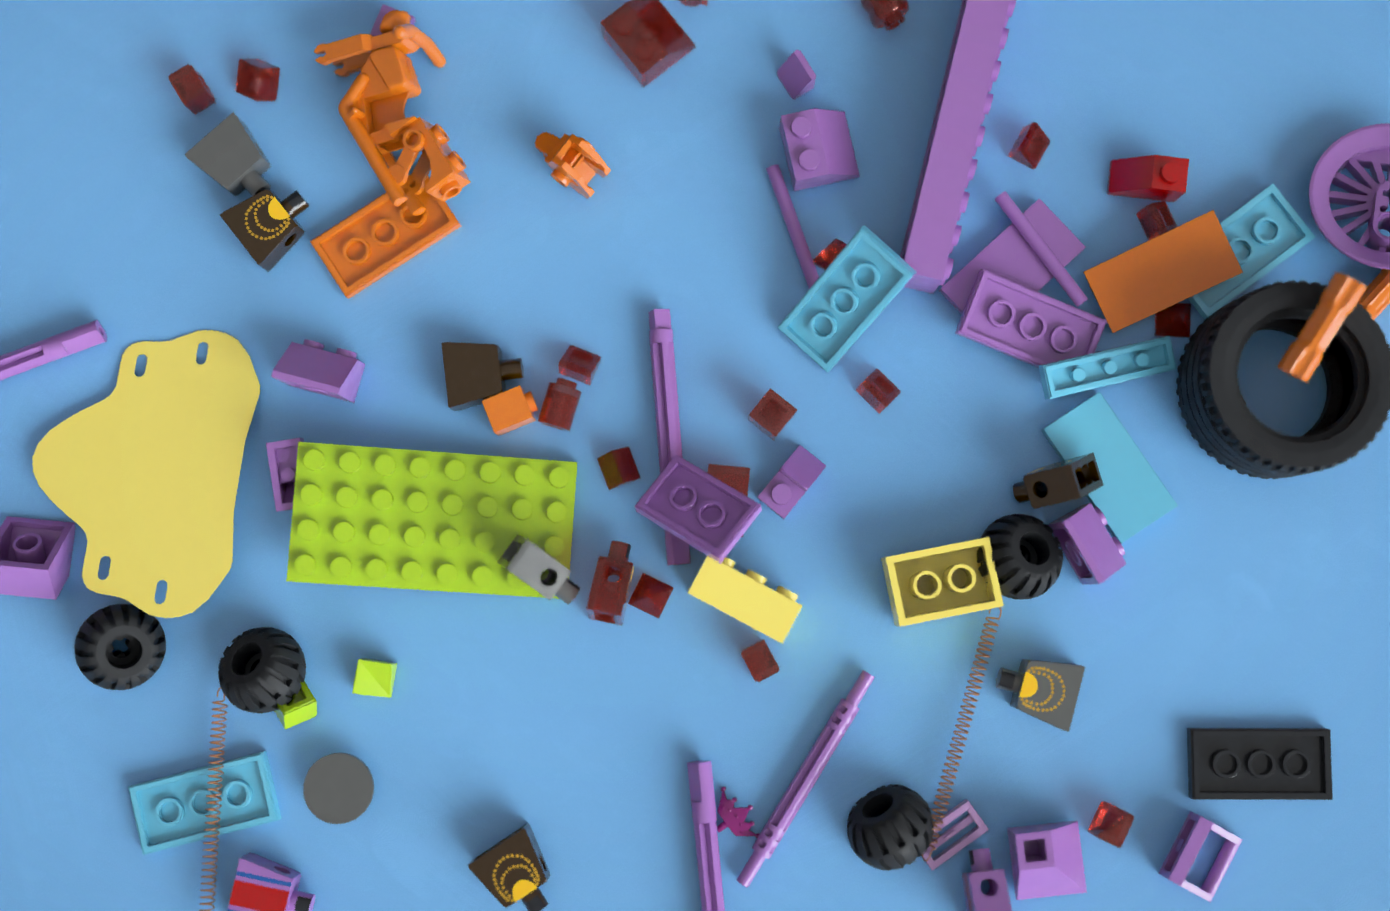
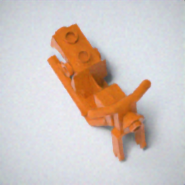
[314,10,470,216]

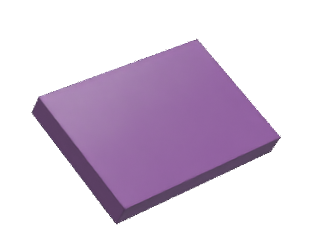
[635,454,762,564]

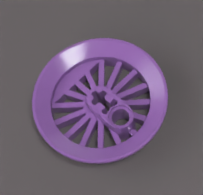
[1308,123,1390,269]

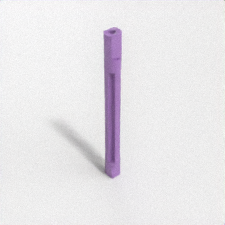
[648,309,691,565]
[0,320,107,381]
[687,760,725,911]

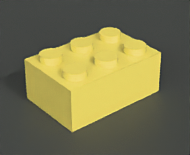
[881,537,1004,627]
[688,556,803,644]

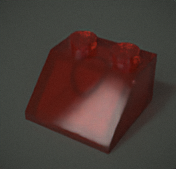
[600,0,696,88]

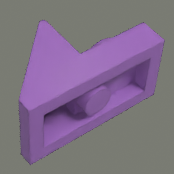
[266,438,304,512]
[757,445,826,519]

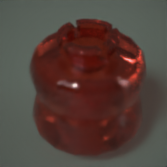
[861,0,909,30]

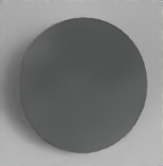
[303,753,374,824]

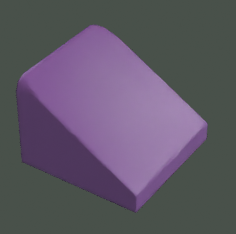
[777,49,816,99]

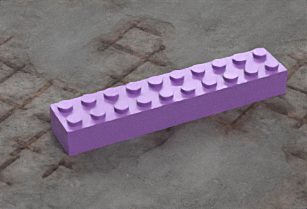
[900,0,1016,294]

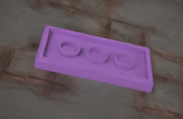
[939,198,1086,315]
[955,269,1107,368]

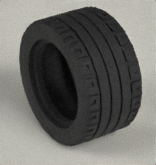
[1176,280,1390,479]

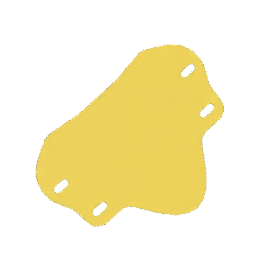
[32,330,260,618]

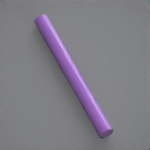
[766,164,819,289]
[994,191,1088,307]

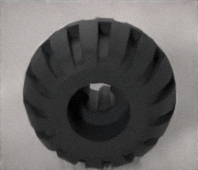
[977,514,1063,600]
[74,604,166,690]
[218,627,306,713]
[847,784,934,870]

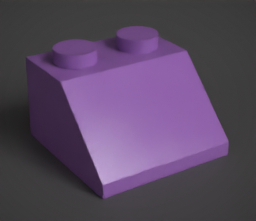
[779,108,860,192]
[271,339,365,403]
[1048,503,1127,585]
[0,516,76,600]

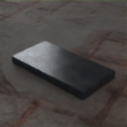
[1187,728,1333,800]

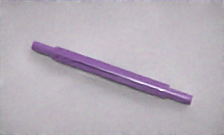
[736,670,875,887]

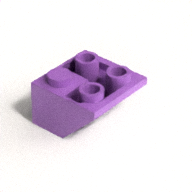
[1007,821,1087,900]

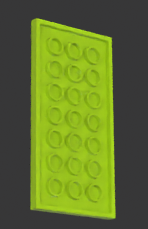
[286,442,577,599]

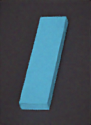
[1038,336,1177,399]

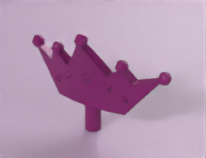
[717,786,760,838]

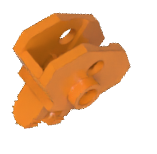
[535,131,611,199]

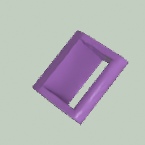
[1159,811,1242,902]

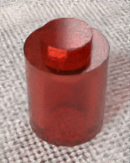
[537,378,582,432]

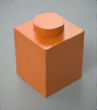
[482,385,538,436]

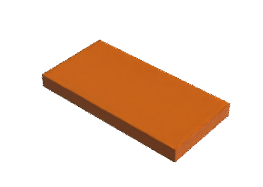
[310,176,461,299]
[1083,210,1243,333]

